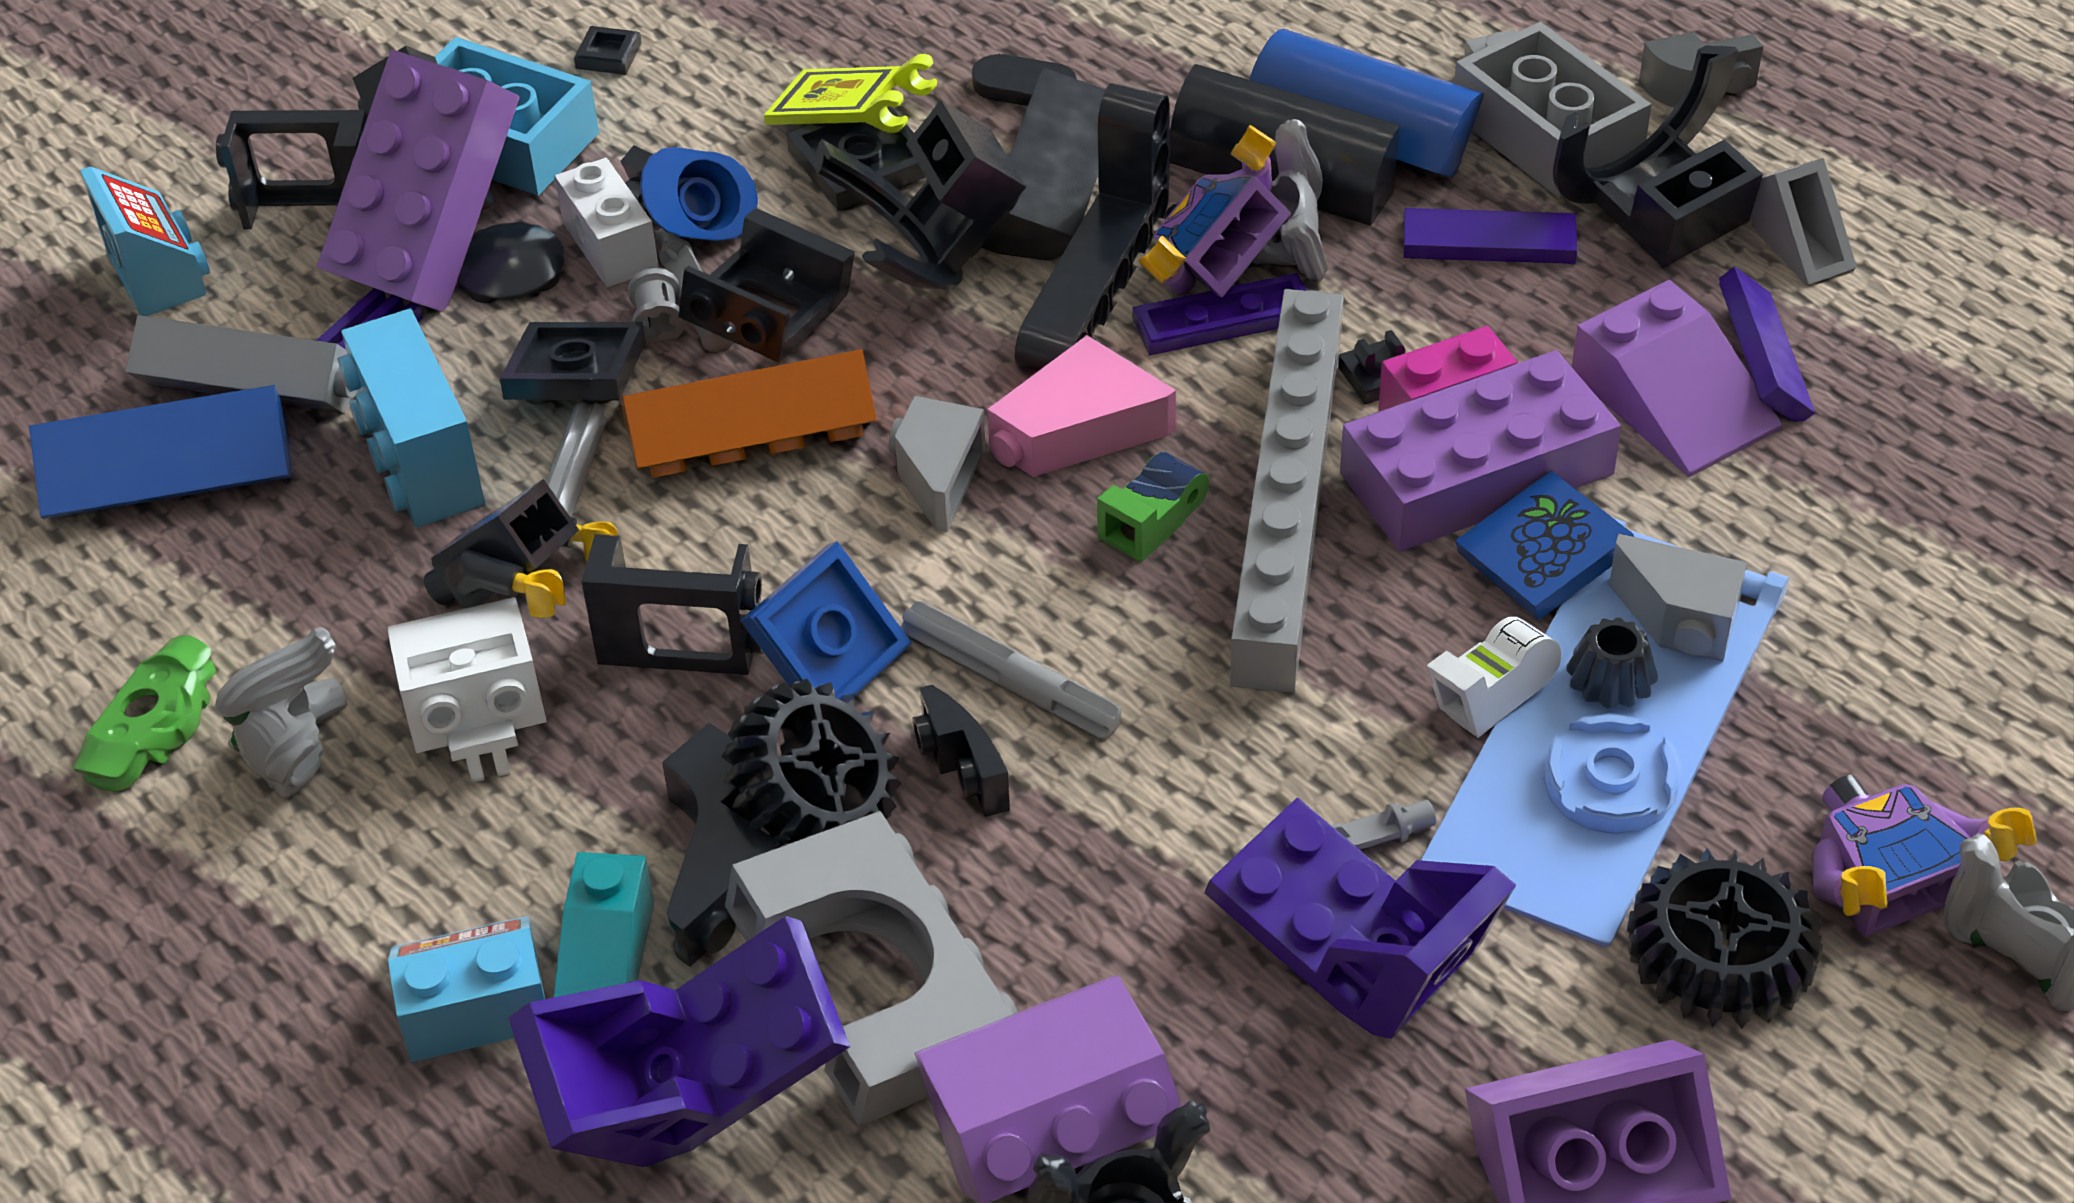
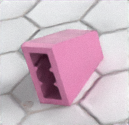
[987,335,1176,477]

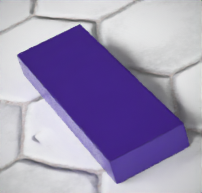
[1403,208,1578,264]
[1719,266,1815,422]
[1132,273,1306,356]

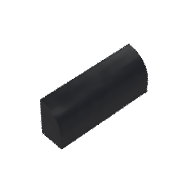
[1170,64,1400,226]
[981,67,1105,261]

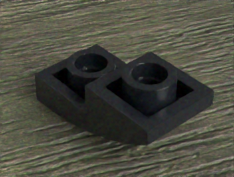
[912,685,1010,817]

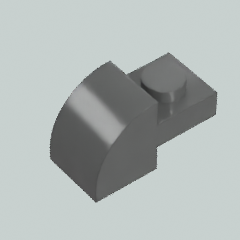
[1639,32,1763,110]

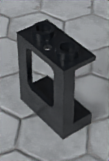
[216,110,367,229]
[678,208,855,363]
[581,534,764,675]

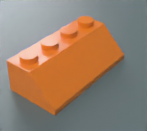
[620,349,877,478]

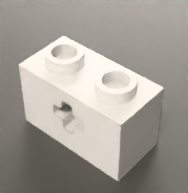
[555,157,659,287]

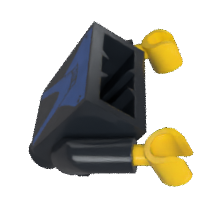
[424,479,618,618]

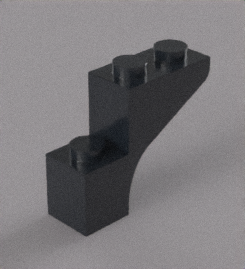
[662,723,781,967]

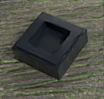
[574,26,642,75]

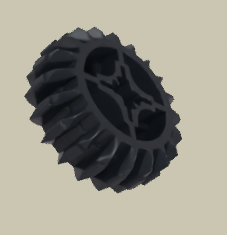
[721,678,902,846]
[1627,848,1823,1029]

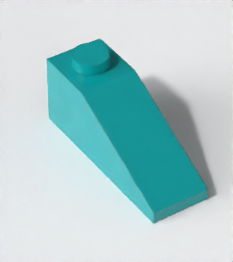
[554,852,655,997]

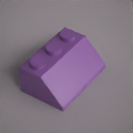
[914,975,1182,1203]
[1465,1039,1732,1203]

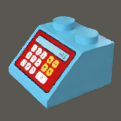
[80,166,210,316]
[388,915,546,1062]

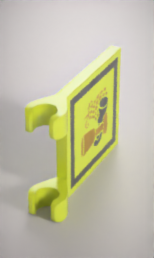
[763,54,937,133]

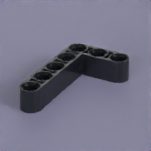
[1014,83,1170,371]

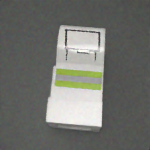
[1427,616,1561,738]

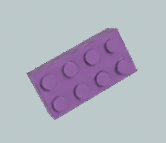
[316,49,520,312]
[1340,350,1621,552]

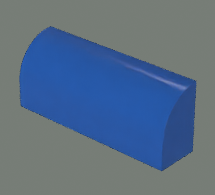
[1249,29,1485,178]
[29,385,292,520]

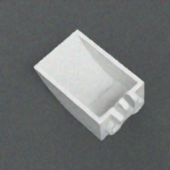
[388,597,547,783]

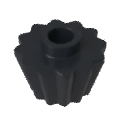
[1566,617,1658,709]

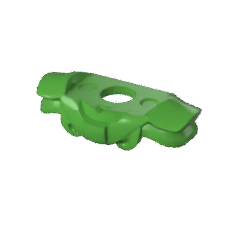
[73,635,216,792]

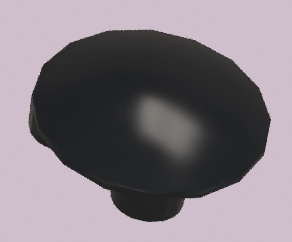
[457,222,564,303]

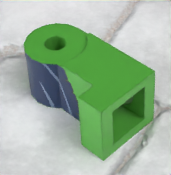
[1097,451,1209,563]

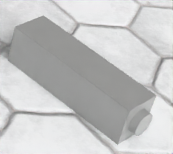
[125,315,357,413]

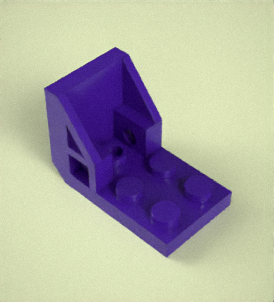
[1204,797,1516,1039]
[508,916,850,1167]

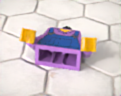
[1138,125,1291,297]
[1812,775,2037,938]

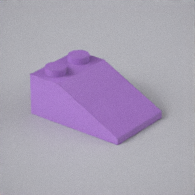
[1572,279,1782,477]

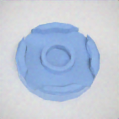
[1543,713,1682,834]

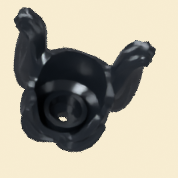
[1025,1100,1210,1203]

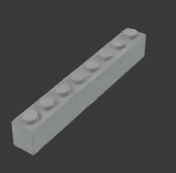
[1230,289,1344,693]

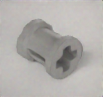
[628,268,685,343]

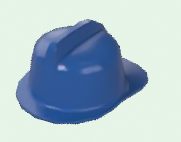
[640,147,758,241]

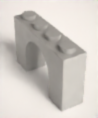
[725,811,1018,1126]

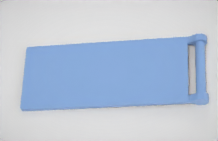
[1421,518,1789,947]

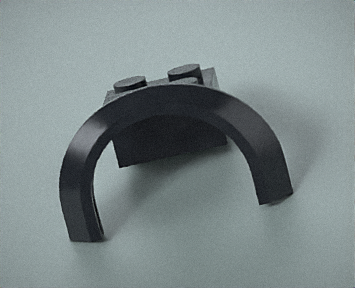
[1553,45,1763,268]
[815,100,1026,290]

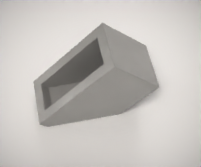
[1751,158,1857,285]
[889,396,986,532]
[1609,534,1747,661]

